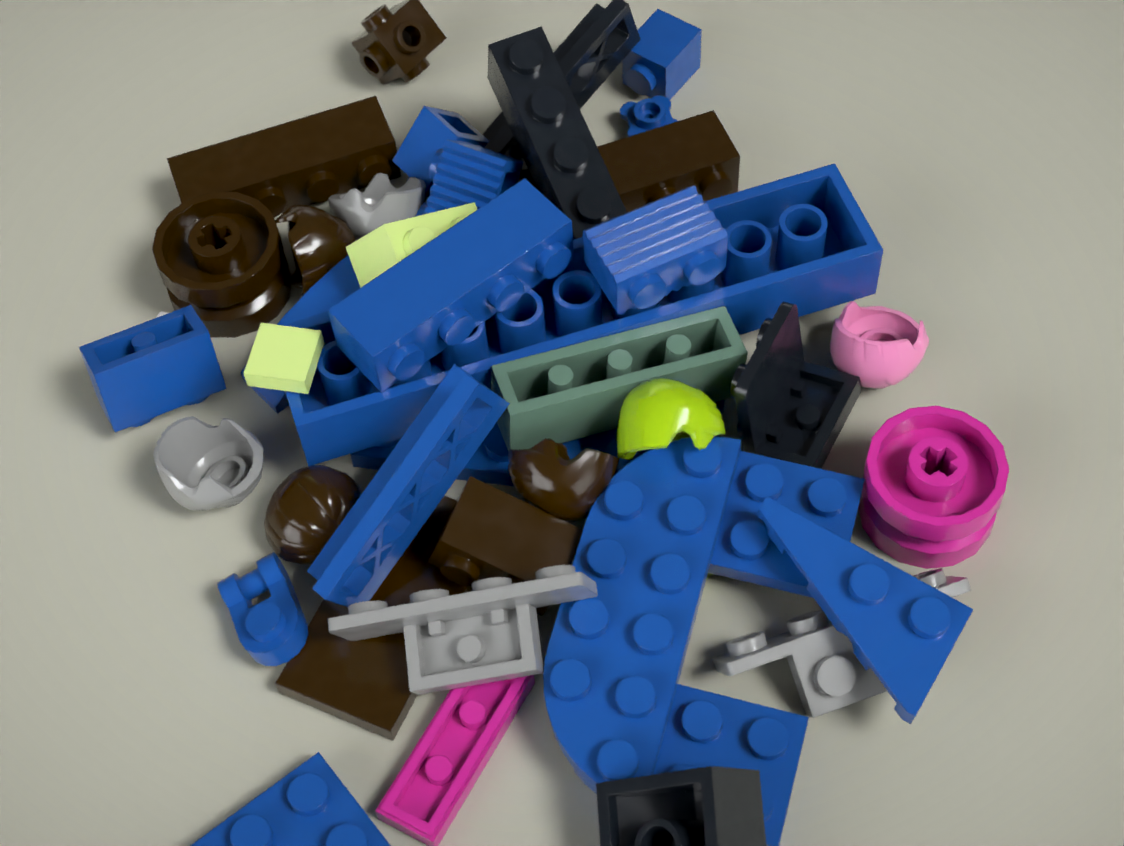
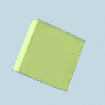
[243,323,324,394]

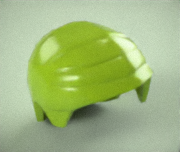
[617,378,726,460]

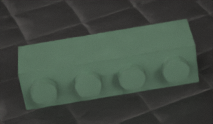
[491,306,748,451]

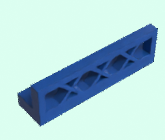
[307,364,510,607]

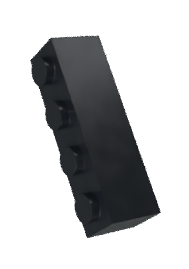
[487,26,627,240]

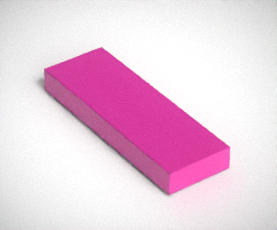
[375,675,535,846]

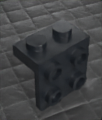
[730,302,861,469]

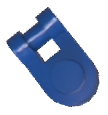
[217,552,309,666]

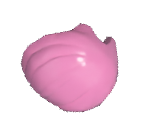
[830,301,929,389]

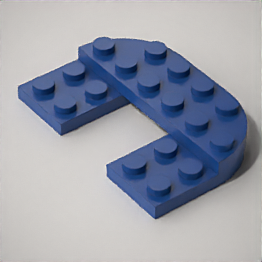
[543,437,865,846]

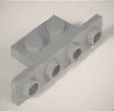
[328,565,598,695]
[713,569,971,718]

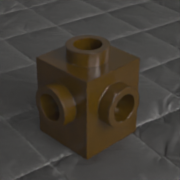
[351,0,447,85]

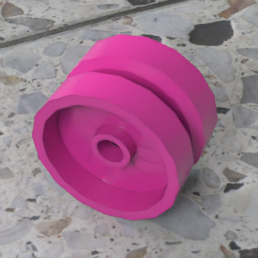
[858,405,1009,569]

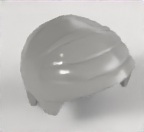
[328,173,426,240]
[153,416,264,511]

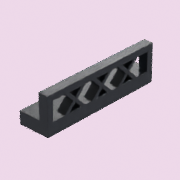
[482,0,641,170]

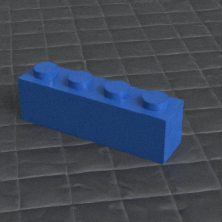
[328,178,574,393]

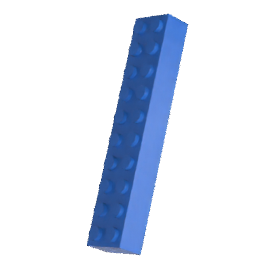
[283,163,883,466]

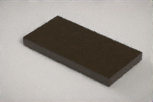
[275,496,472,741]

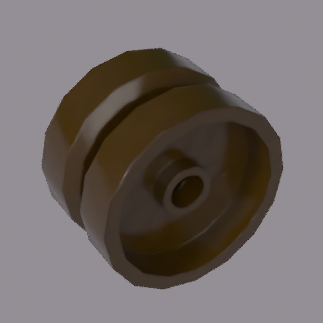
[152,192,292,338]

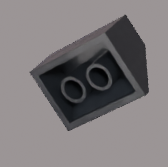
[596,766,766,846]

